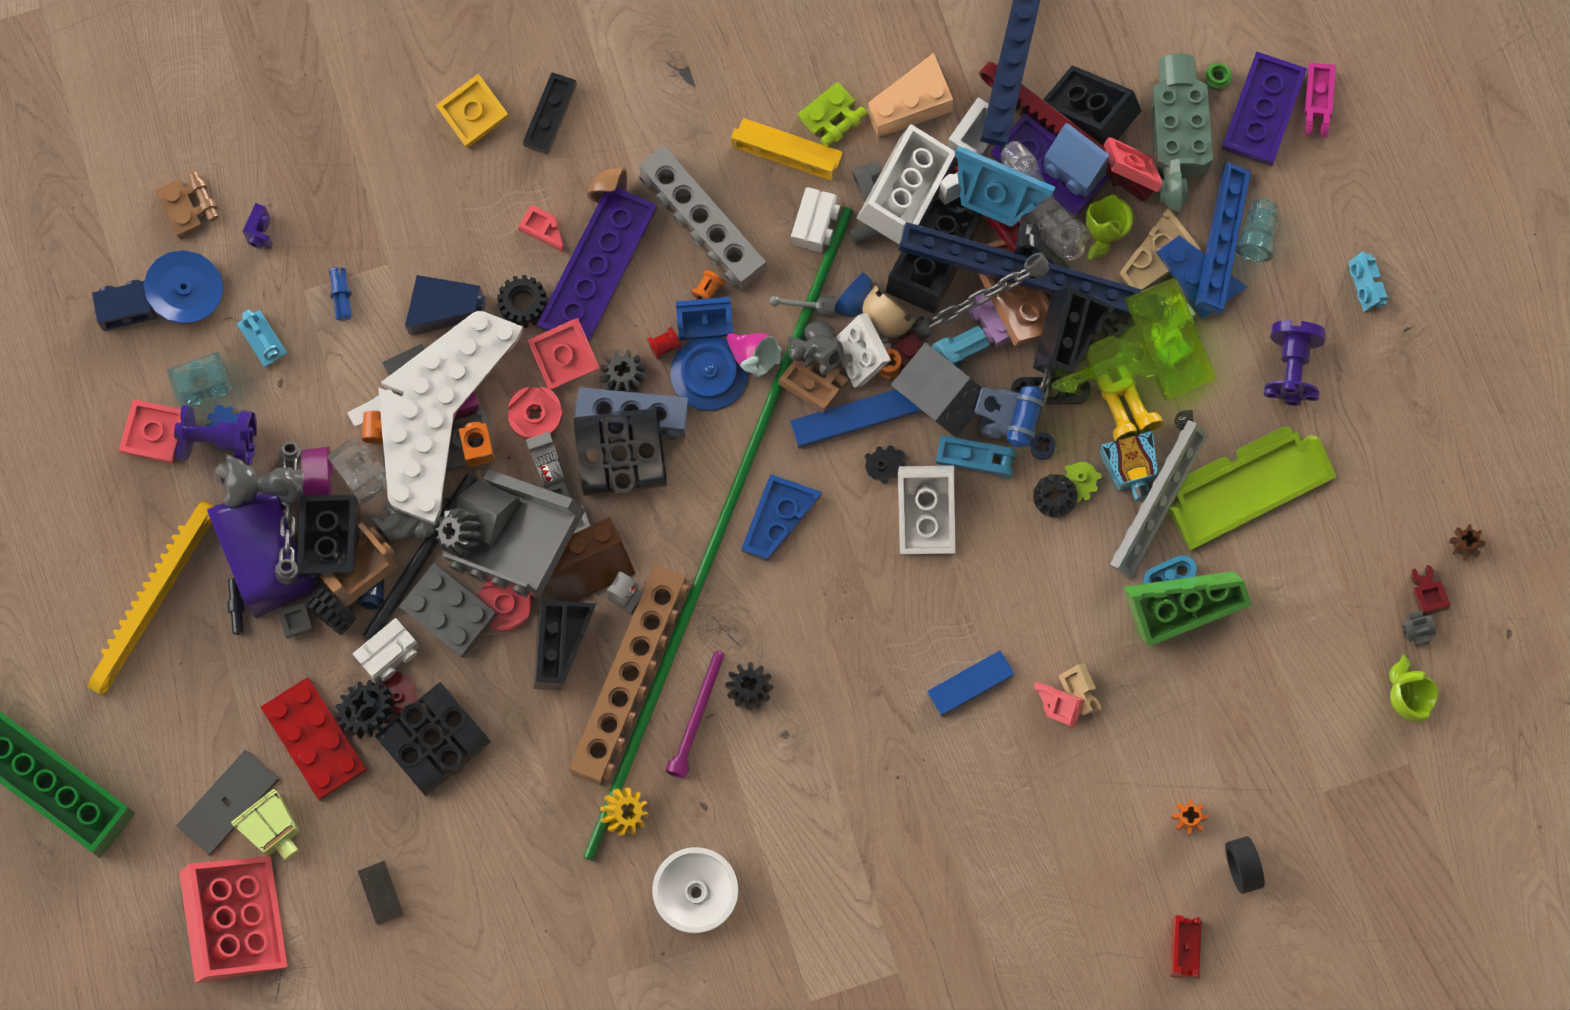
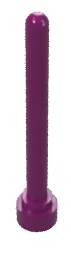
[665,650,724,779]

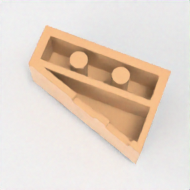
[868,53,953,138]

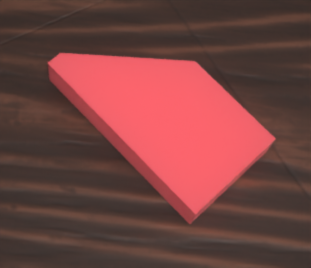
[518,205,564,252]
[1034,682,1084,726]

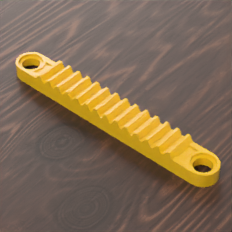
[88,500,216,696]

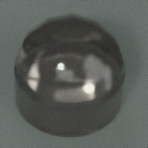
[1174,410,1193,431]

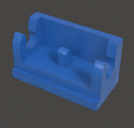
[676,297,733,340]

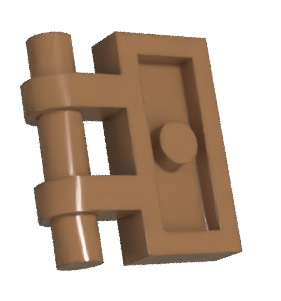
[156,171,219,239]
[778,360,850,413]

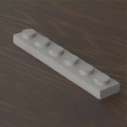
[1110,420,1209,579]

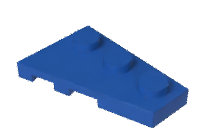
[1156,235,1247,319]
[741,474,822,561]

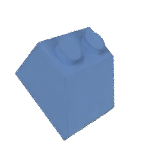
[1043,123,1110,198]

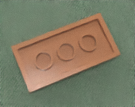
[978,240,1050,346]

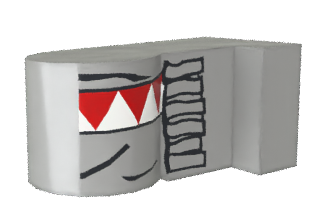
[526,432,566,488]
[606,572,643,615]

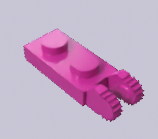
[1304,62,1336,137]

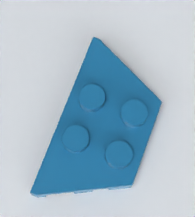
[955,146,1055,227]

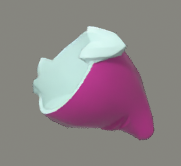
[727,333,782,377]

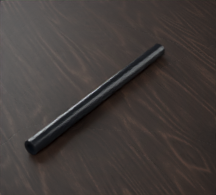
[362,474,477,640]

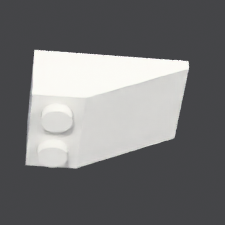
[898,465,955,554]

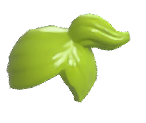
[1086,194,1133,260]
[1389,654,1438,722]

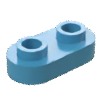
[1143,555,1197,584]

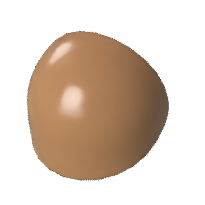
[587,167,628,204]

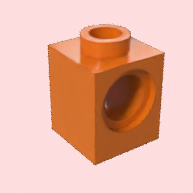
[459,422,495,468]

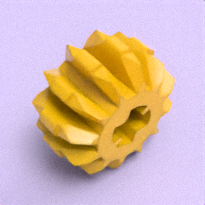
[600,788,649,836]

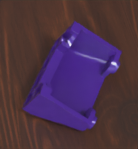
[207,493,318,618]

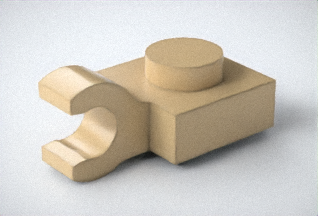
[1059,663,1101,716]

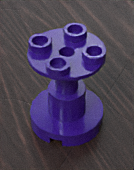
[1264,320,1326,406]
[174,405,257,465]

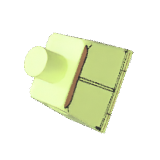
[231,789,299,861]

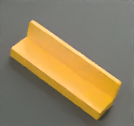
[731,118,842,181]

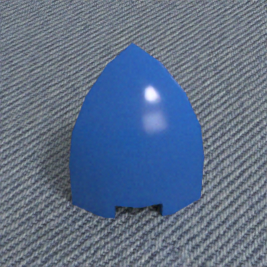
[835,272,882,317]

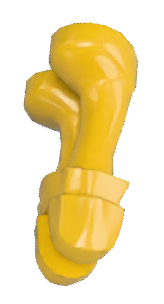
[1097,363,1163,441]

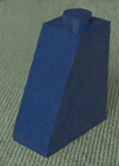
[405,275,486,335]

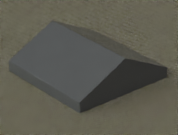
[454,479,520,546]

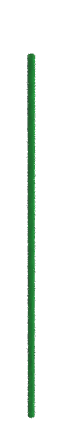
[583,207,853,861]

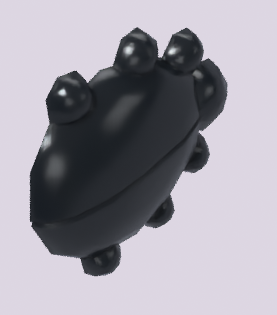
[865,445,905,484]

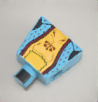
[1099,431,1158,501]

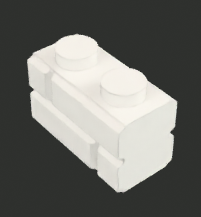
[791,187,841,253]
[353,618,419,683]

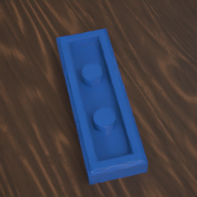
[927,650,1014,717]

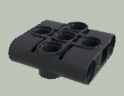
[574,408,667,496]
[375,682,491,796]

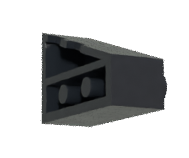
[1033,287,1115,378]
[533,600,597,690]

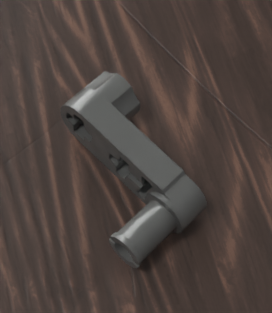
[849,160,885,246]

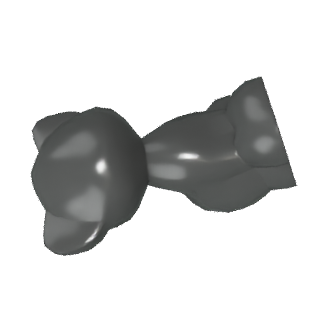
[224,458,303,507]

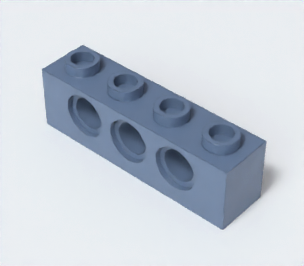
[575,387,689,439]

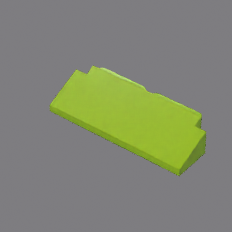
[1168,426,1337,550]

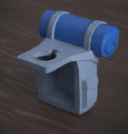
[975,386,1045,448]

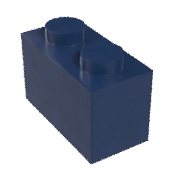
[92,280,156,331]

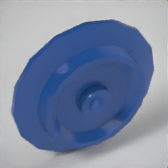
[144,250,223,324]
[670,337,748,411]

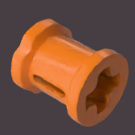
[690,270,725,300]
[878,349,901,380]

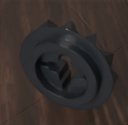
[1033,474,1078,518]

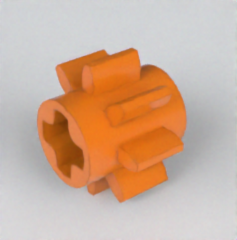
[1171,799,1208,836]

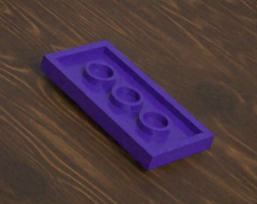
[1221,51,1307,166]
[990,113,1108,220]

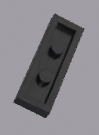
[523,72,577,155]

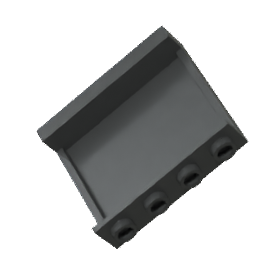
[442,469,585,598]

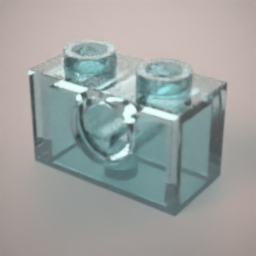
[167,352,233,407]

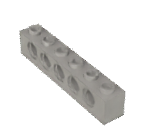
[639,145,767,290]

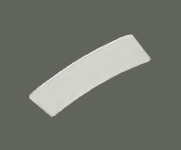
[347,389,393,426]

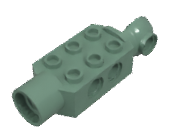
[1150,53,1213,213]

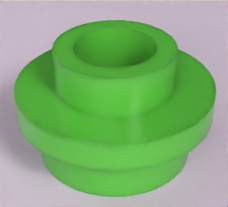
[1205,63,1232,89]

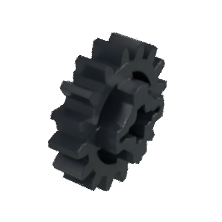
[335,680,396,739]

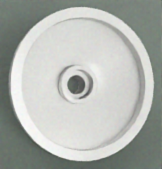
[652,847,738,934]

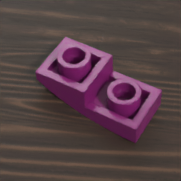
[301,446,333,496]

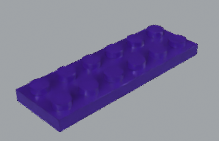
[537,187,658,343]

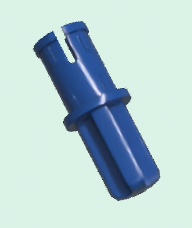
[329,267,352,322]

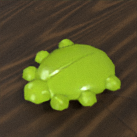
[1065,462,1102,503]

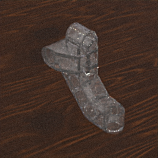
[1001,141,1091,260]

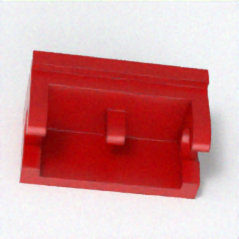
[1170,915,1202,979]

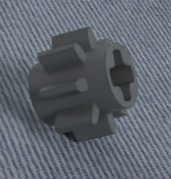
[1402,610,1436,647]

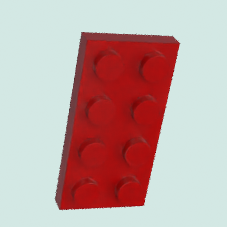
[260,677,367,801]

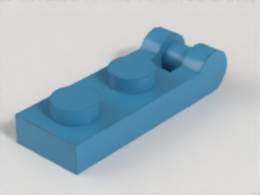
[936,435,1016,478]

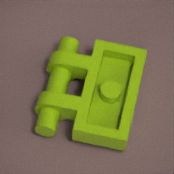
[797,82,867,147]

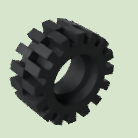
[497,275,548,328]
[304,586,357,636]

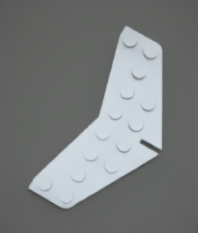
[378,311,523,525]

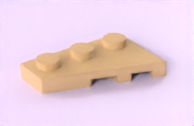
[1118,208,1201,290]

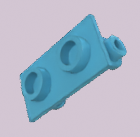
[1348,251,1388,312]
[237,310,288,368]

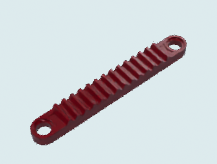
[979,62,1154,202]

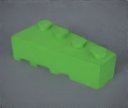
[1123,571,1252,647]

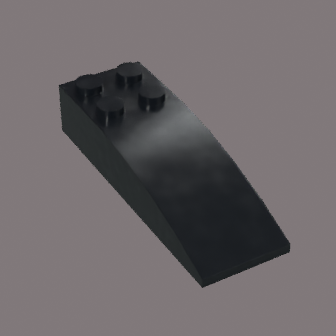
[885,156,984,314]

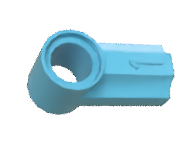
[931,326,989,368]

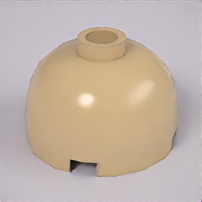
[862,285,916,338]

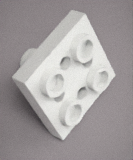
[835,313,891,388]

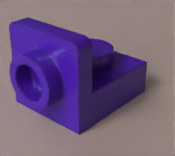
[242,203,273,249]

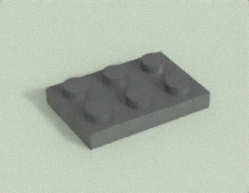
[399,563,498,658]

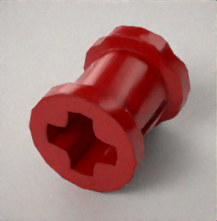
[647,327,682,360]

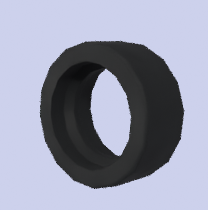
[1225,836,1265,894]

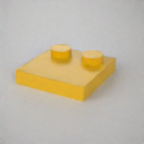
[436,74,510,148]

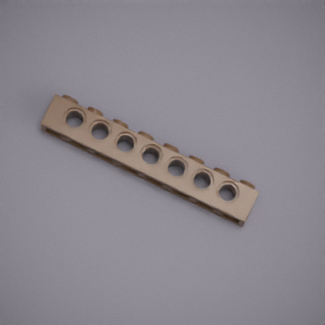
[569,564,689,786]

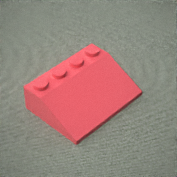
[179,856,287,983]

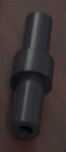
[227,578,245,635]

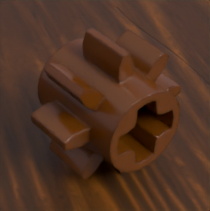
[1449,524,1486,561]

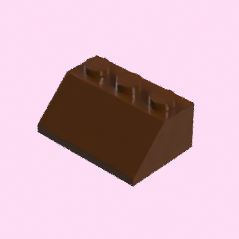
[548,517,635,602]

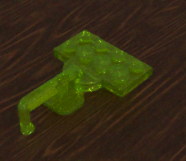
[1052,277,1216,400]

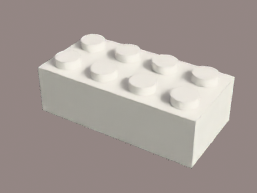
[857,124,955,244]

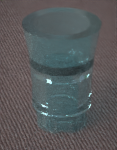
[1236,199,1278,262]

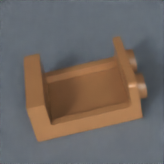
[318,522,398,607]

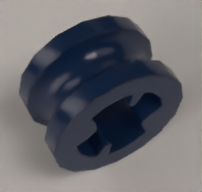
[1030,433,1055,460]

